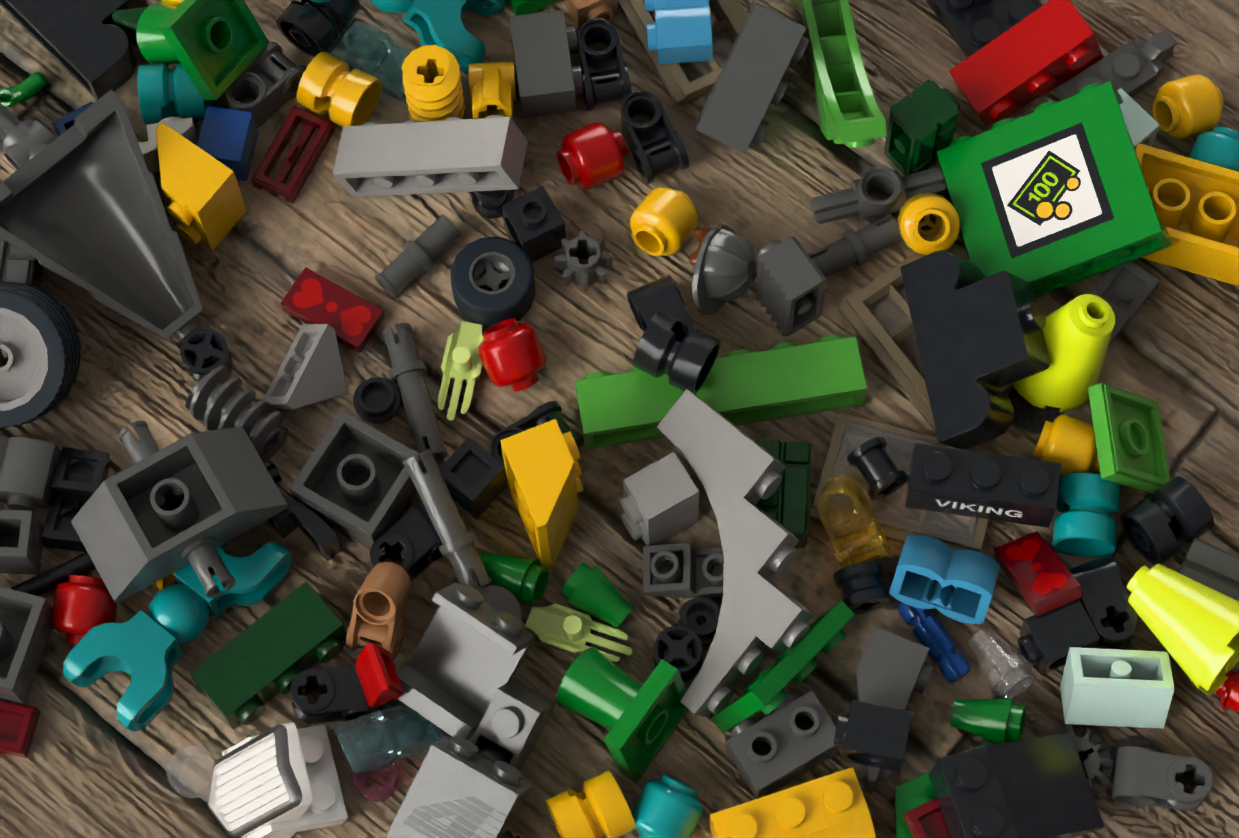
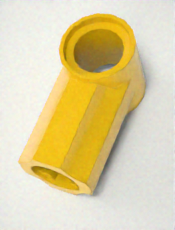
[469,61,517,119]

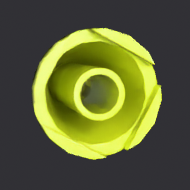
[1012,294,1115,412]
[1126,564,1239,696]

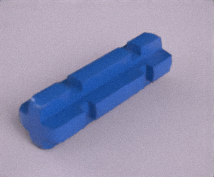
[898,603,971,683]

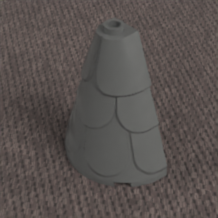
[0,89,203,341]

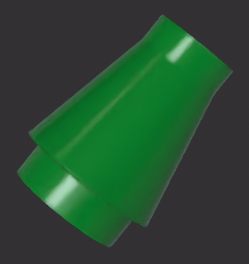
[474,550,549,605]
[560,561,634,629]
[951,698,1026,744]

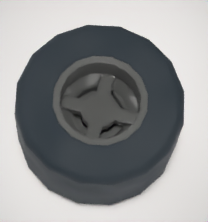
[450,236,536,328]

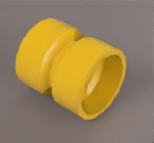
[296,51,382,127]
[545,770,636,838]

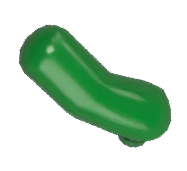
[0,72,47,107]

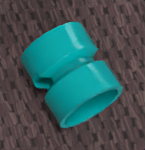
[137,62,211,124]
[1052,473,1121,558]

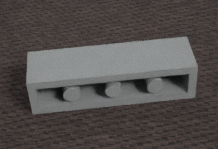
[333,115,528,197]

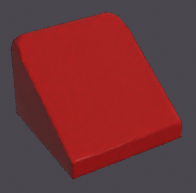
[355,643,404,708]

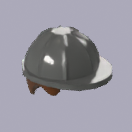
[689,224,758,315]

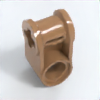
[346,562,411,660]

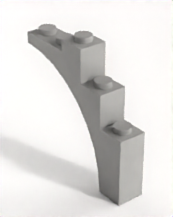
[657,389,813,718]

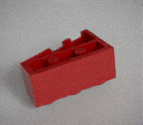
[948,0,1104,127]

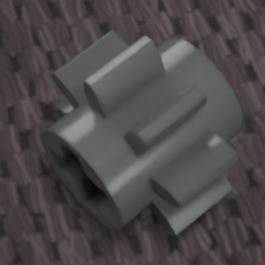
[554,230,613,292]

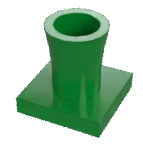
[136,0,270,100]
[557,647,689,783]

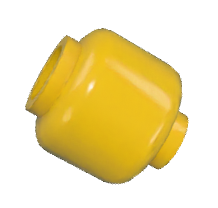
[1152,74,1224,139]
[630,187,698,256]
[897,192,961,255]
[1033,415,1100,477]

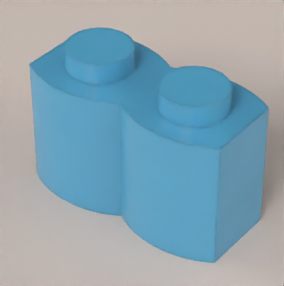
[644,0,713,65]
[889,534,1000,624]

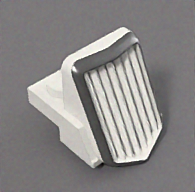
[208,722,348,838]

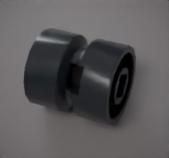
[276,0,361,57]
[633,311,721,394]
[1120,477,1215,565]

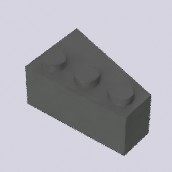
[695,1,809,154]

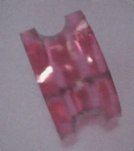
[352,753,399,802]

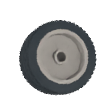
[0,282,81,428]

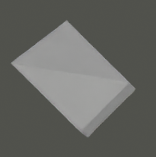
[264,324,347,409]

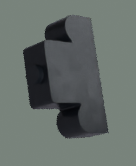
[0,0,149,100]
[900,251,1050,450]

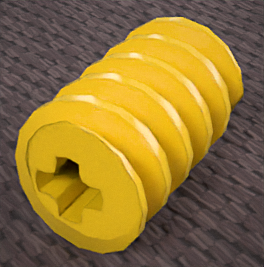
[401,45,465,122]

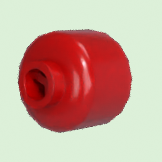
[556,122,628,190]
[477,318,547,392]
[51,575,117,644]

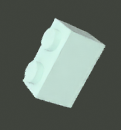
[1060,647,1175,729]

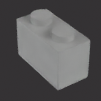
[620,452,699,546]

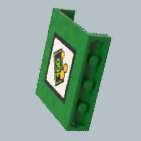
[937,81,1172,298]

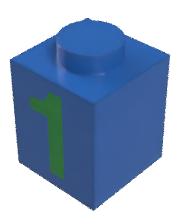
[197,106,259,181]

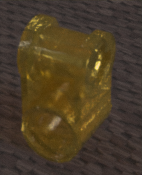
[817,475,892,569]

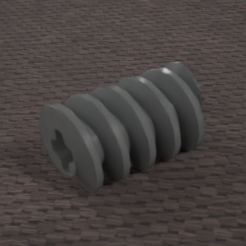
[185,365,288,463]

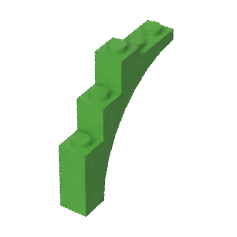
[794,0,887,148]

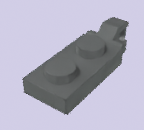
[1056,30,1177,101]

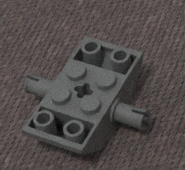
[71,421,289,604]

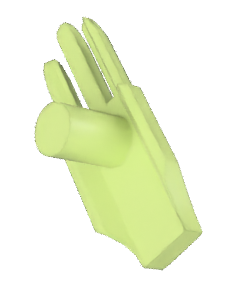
[437,321,484,421]
[525,603,633,663]

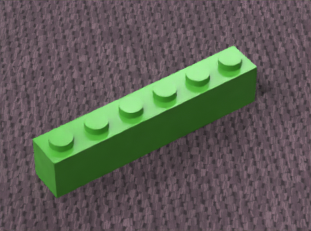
[575,334,867,450]

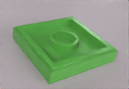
[1088,382,1170,494]

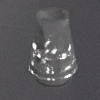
[968,626,1036,699]

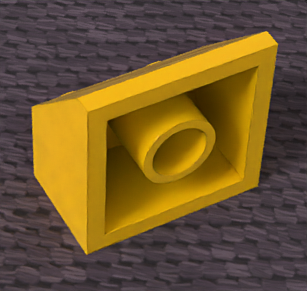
[156,122,247,251]

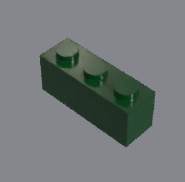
[190,581,347,729]

